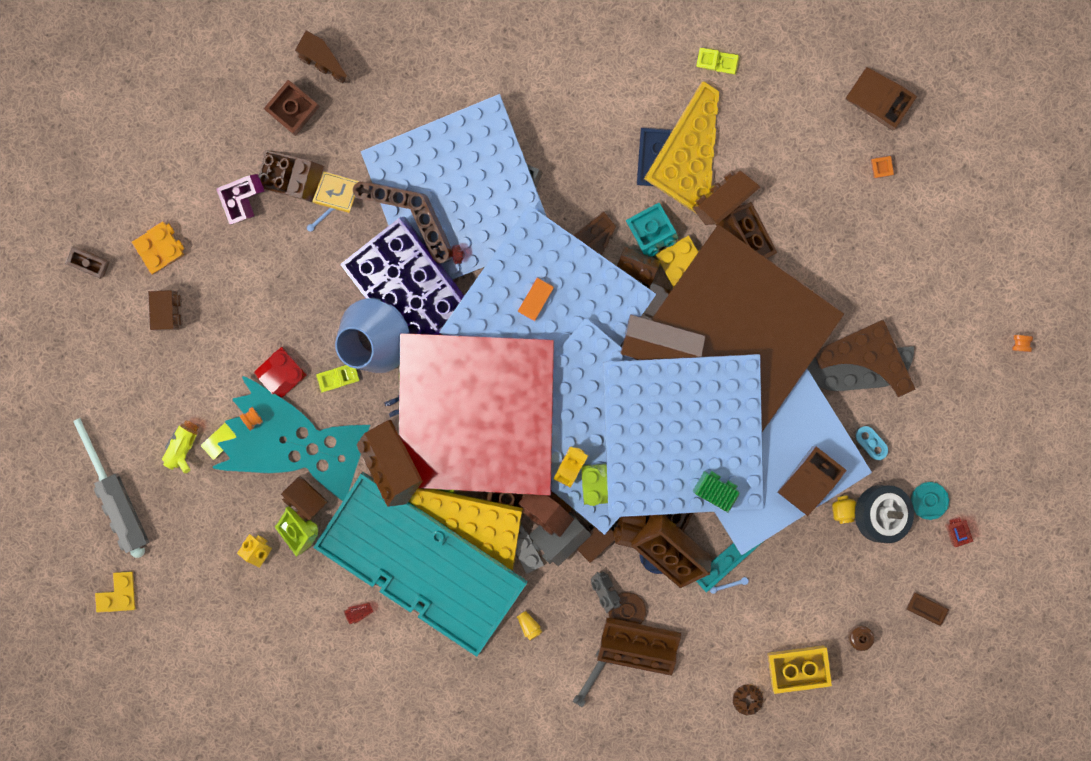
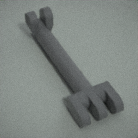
[572,650,612,708]

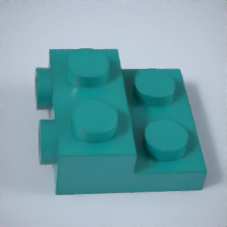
[626,202,679,256]

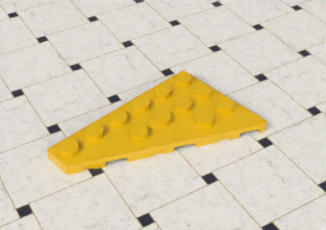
[644,81,719,213]
[409,488,523,571]

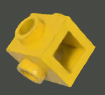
[237,534,272,568]

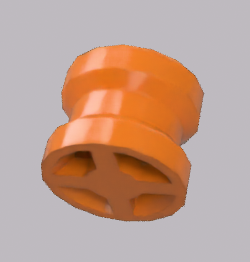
[1012,335,1033,352]
[240,407,263,431]

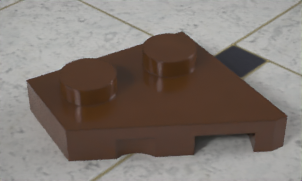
[574,211,616,256]

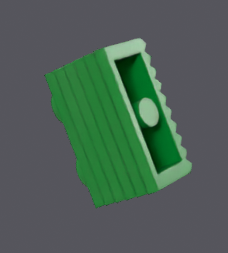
[693,471,740,513]

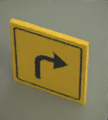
[312,172,359,213]

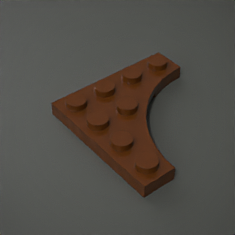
[815,319,916,397]

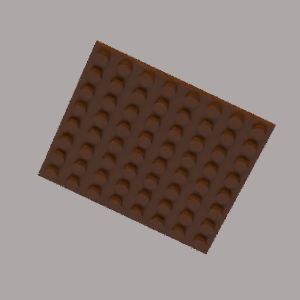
[651,224,844,432]

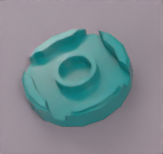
[911,482,949,520]

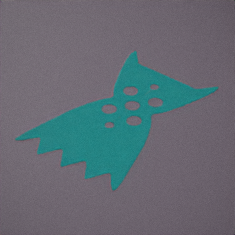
[213,376,370,501]

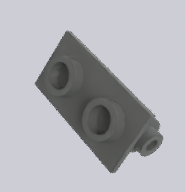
[591,571,621,613]

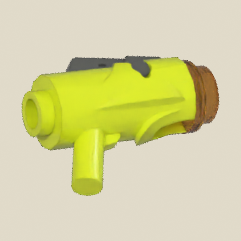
[162,420,199,474]

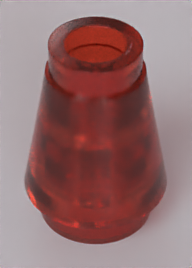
[344,602,374,625]

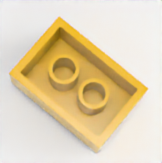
[767,645,832,694]

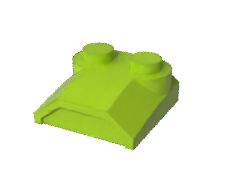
[582,464,608,506]
[275,506,318,557]

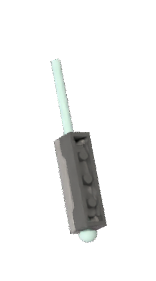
[73,418,150,558]

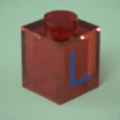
[945,517,974,548]

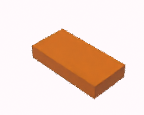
[518,278,554,321]

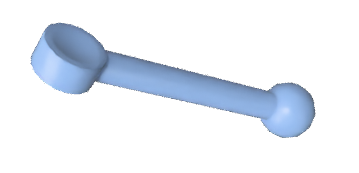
[307,208,336,232]
[710,577,749,594]

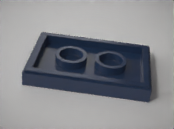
[637,128,673,187]

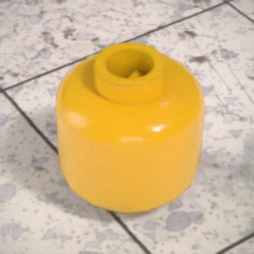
[832,495,856,524]

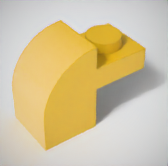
[553,447,588,488]

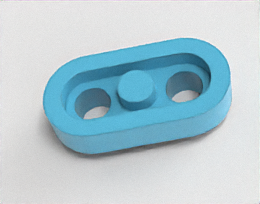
[855,426,888,460]

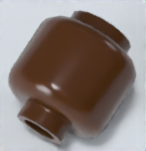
[848,625,875,651]

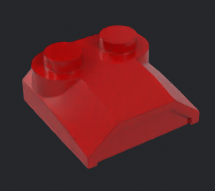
[254,347,307,398]

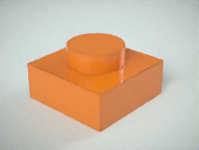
[871,156,894,179]

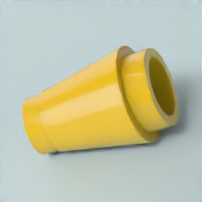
[517,611,542,641]

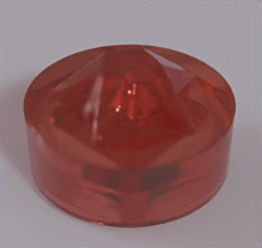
[452,245,465,265]

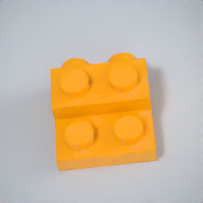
[132,221,185,275]

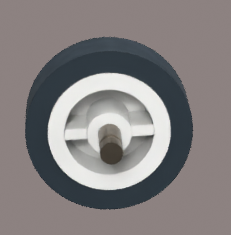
[855,485,914,543]

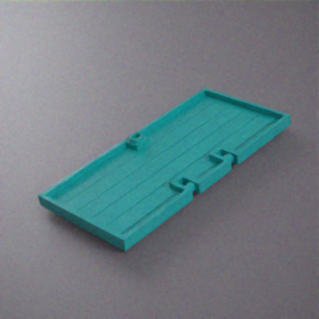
[313,472,528,657]

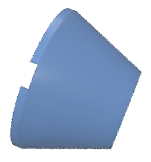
[335,298,409,373]

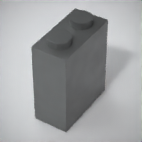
[529,512,591,566]

